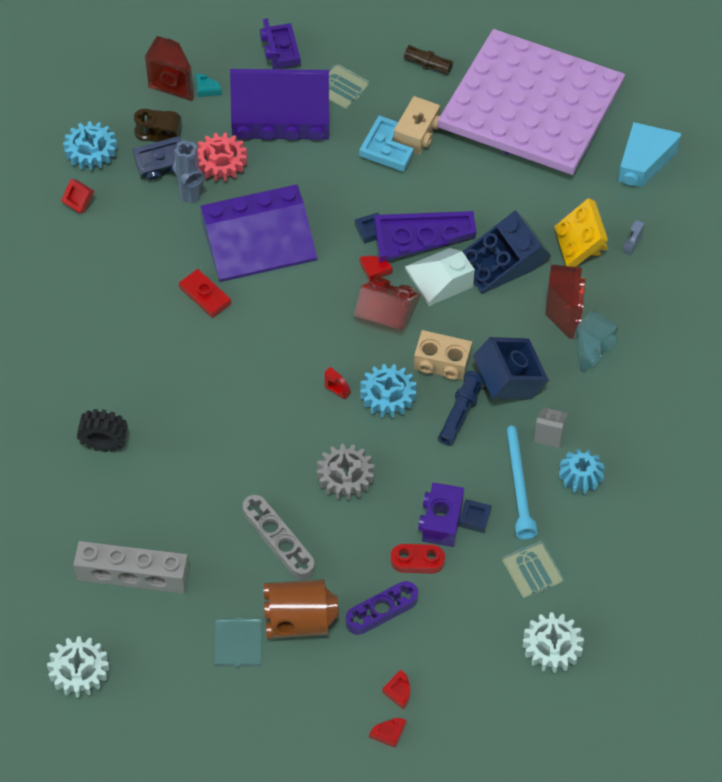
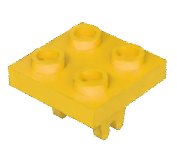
[554,198,608,269]

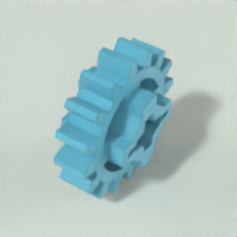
[63,121,117,170]
[360,364,417,418]

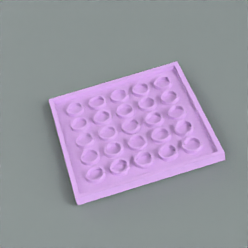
[437,29,625,175]

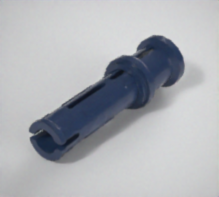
[437,371,486,446]

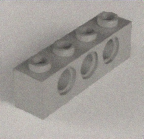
[73,541,189,594]

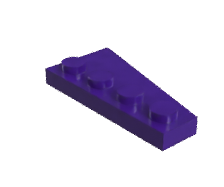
[374,211,477,263]

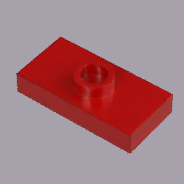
[179,269,231,318]

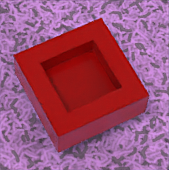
[61,179,94,213]

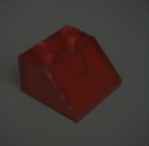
[145,36,194,101]

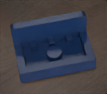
[132,136,181,180]

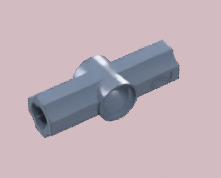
[172,140,204,204]

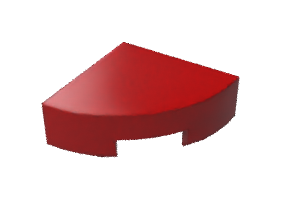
[359,256,393,281]
[324,367,351,399]
[382,670,410,710]
[369,718,407,748]

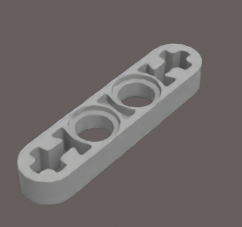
[243,495,314,580]

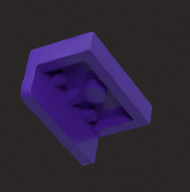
[259,18,301,69]

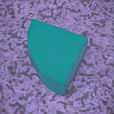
[195,74,222,98]

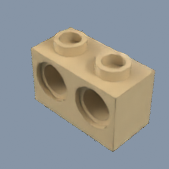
[414,330,472,381]

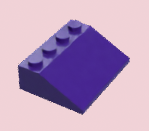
[230,69,330,140]
[200,184,317,282]

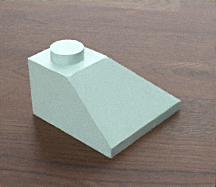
[405,248,474,306]

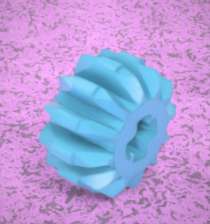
[559,448,605,495]

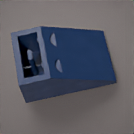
[462,210,551,294]

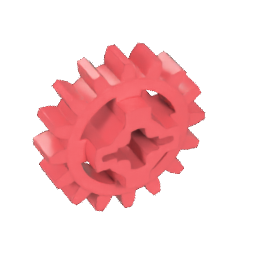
[198,133,247,181]

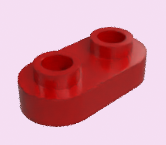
[390,544,445,574]

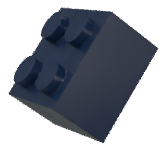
[473,337,549,399]

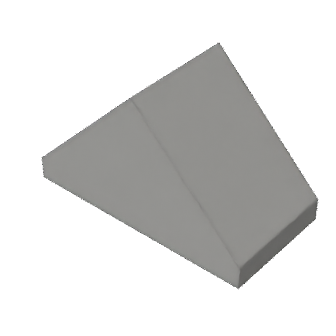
[534,407,568,448]

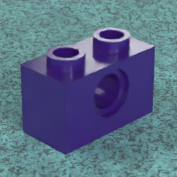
[418,482,464,547]

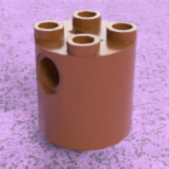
[264,579,339,639]

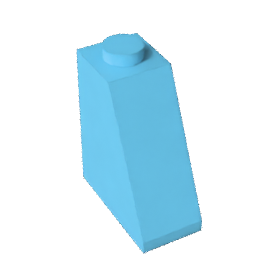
[618,122,681,187]

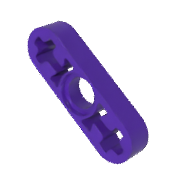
[346,581,418,635]

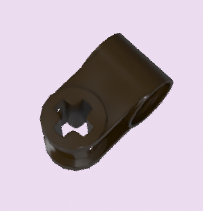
[134,109,182,142]

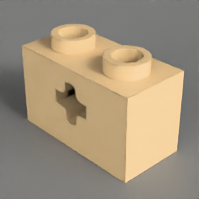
[394,96,440,155]

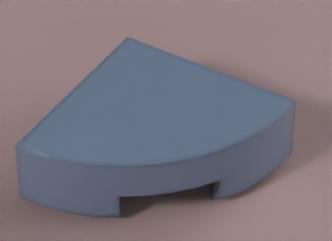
[622,220,645,255]

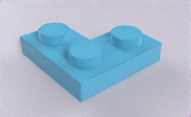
[359,115,414,172]

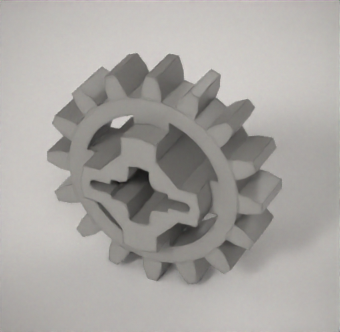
[317,444,375,500]

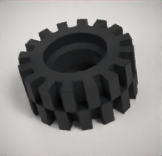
[77,409,128,452]

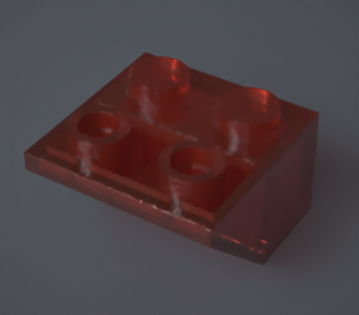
[545,264,586,339]
[354,277,421,330]

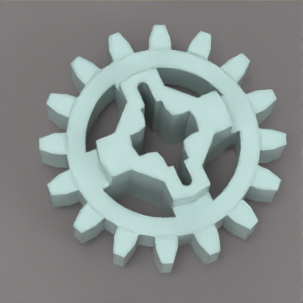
[522,612,584,673]
[47,636,110,698]

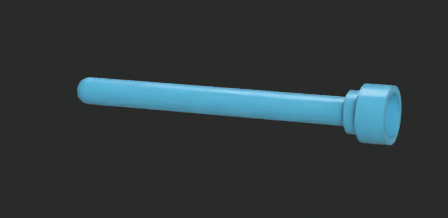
[507,425,538,540]

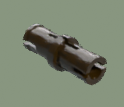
[404,45,453,75]

